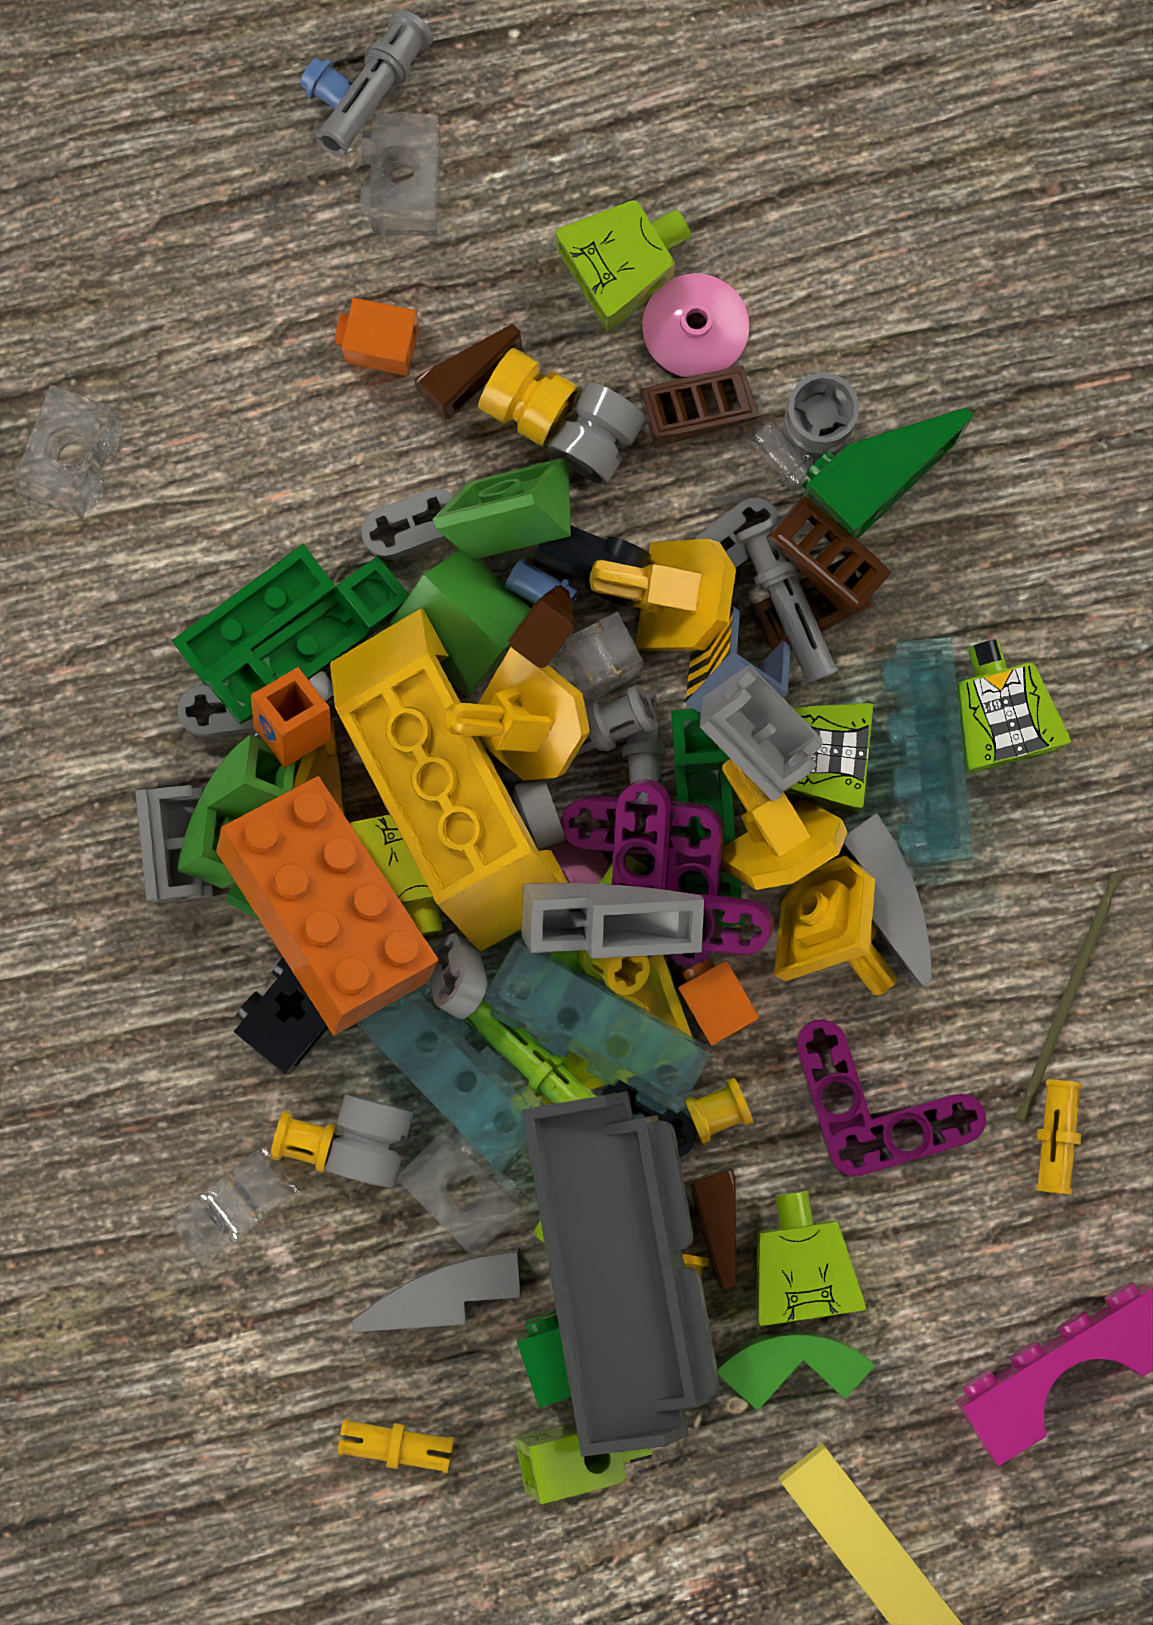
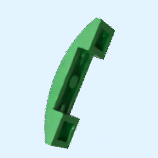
[205,556,409,725]
[671,708,744,927]

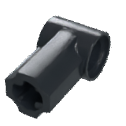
[534,525,651,607]

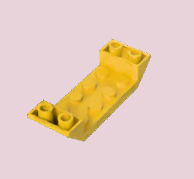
[330,608,568,952]

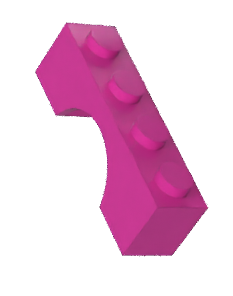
[955,1282,1153,1467]

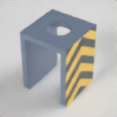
[685,606,790,713]

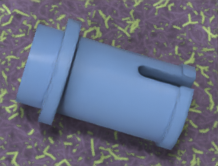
[300,58,353,108]
[505,558,578,607]

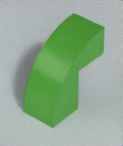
[177,735,295,889]
[716,1330,876,1411]

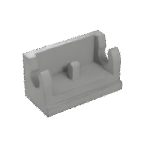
[700,664,822,801]
[135,785,215,904]

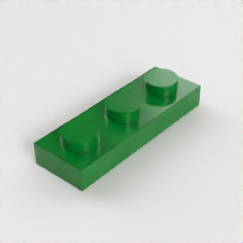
[171,543,335,685]

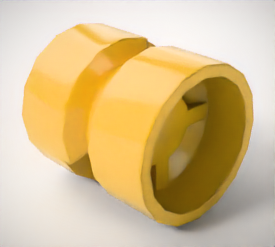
[478,348,579,447]

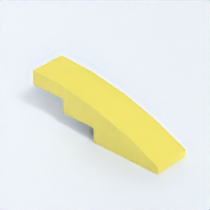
[778,1443,963,1625]

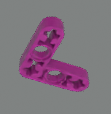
[611,779,774,955]
[561,795,724,966]
[795,1019,986,1176]

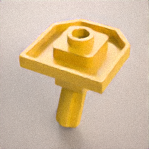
[589,539,736,652]
[445,647,590,781]
[722,759,848,890]
[774,856,897,996]

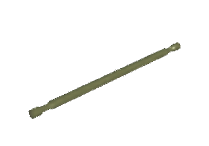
[1015,873,1122,1122]

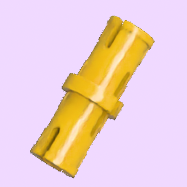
[1035,1079,1082,1195]
[337,1418,454,1474]

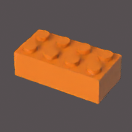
[216,776,439,1036]

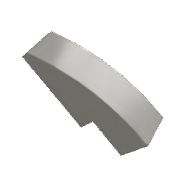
[841,813,932,988]
[522,883,704,959]
[352,1249,522,1332]

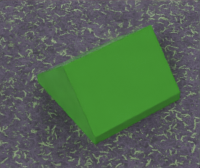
[433,457,571,560]
[389,549,531,699]

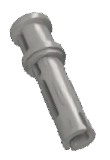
[316,10,433,156]
[735,516,839,684]
[492,684,658,788]

